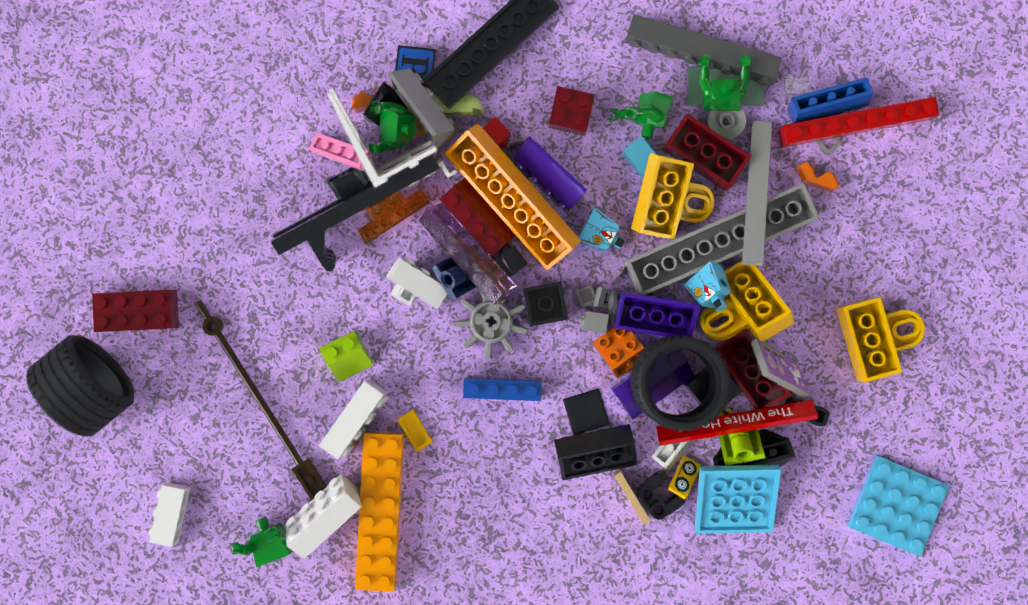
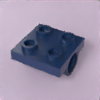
[432,253,480,301]

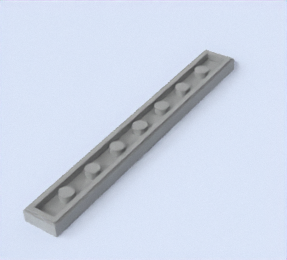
[742,121,772,266]

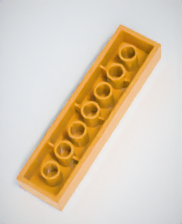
[444,124,581,270]
[355,431,405,592]

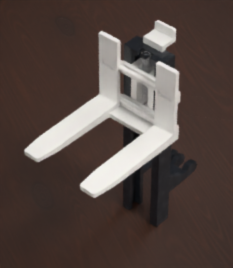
[270,88,457,271]

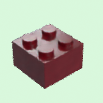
[548,86,595,136]

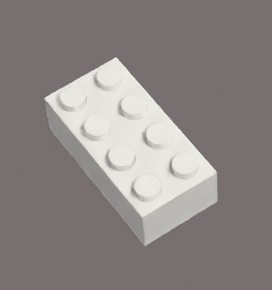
[319,379,388,459]
[285,474,362,559]

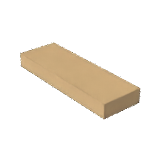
[613,469,651,525]

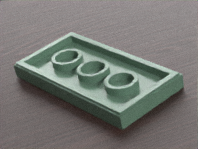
[687,67,764,106]

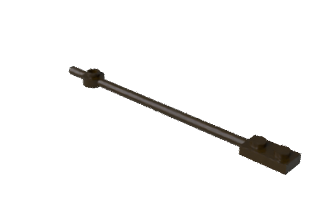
[195,300,327,501]

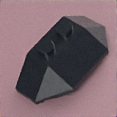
[713,429,796,467]

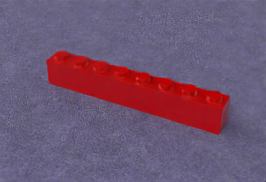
[778,97,940,148]

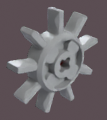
[455,286,527,358]

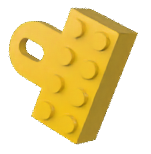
[631,153,714,240]
[700,261,794,342]
[836,297,925,383]

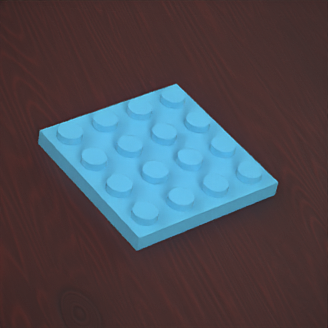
[847,455,949,557]
[695,465,781,534]

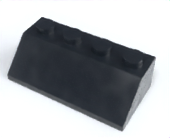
[554,424,637,481]

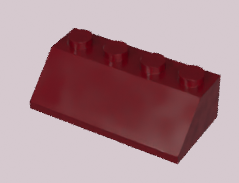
[439,178,516,257]

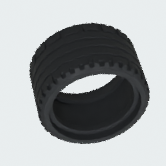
[26,335,134,437]
[630,336,731,431]

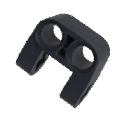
[326,167,369,199]
[637,469,686,520]

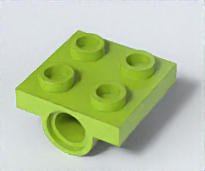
[719,429,765,466]

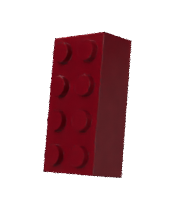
[662,113,751,191]
[92,289,179,332]
[715,328,793,409]

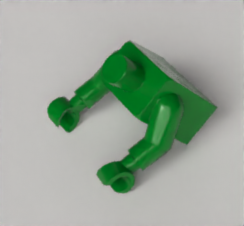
[699,55,750,111]
[609,92,673,139]
[369,101,417,154]
[230,517,293,567]

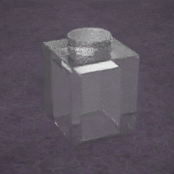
[779,73,811,98]

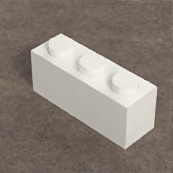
[386,257,447,309]
[149,482,191,547]

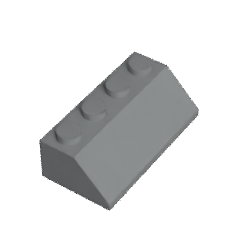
[388,68,456,148]

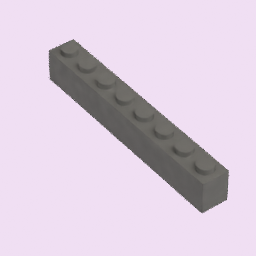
[625,14,782,86]

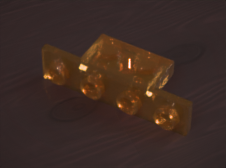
[358,189,430,244]

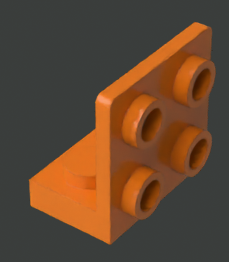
[593,327,645,379]

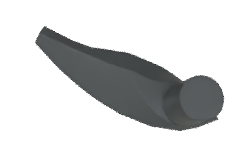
[608,289,622,326]

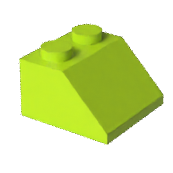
[319,331,374,382]

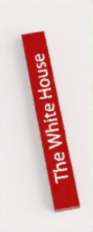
[656,400,818,446]

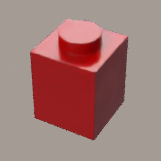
[483,117,511,148]

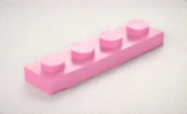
[309,133,373,171]

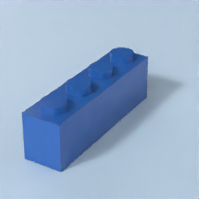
[788,77,874,123]
[463,377,542,401]

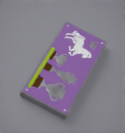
[751,339,810,398]

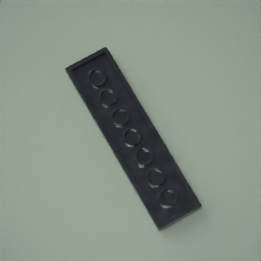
[423,0,560,110]

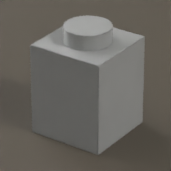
[579,311,609,333]

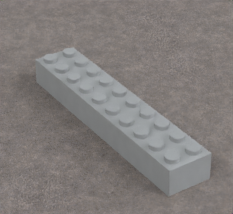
[623,183,819,295]

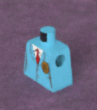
[579,208,625,251]
[684,262,731,312]

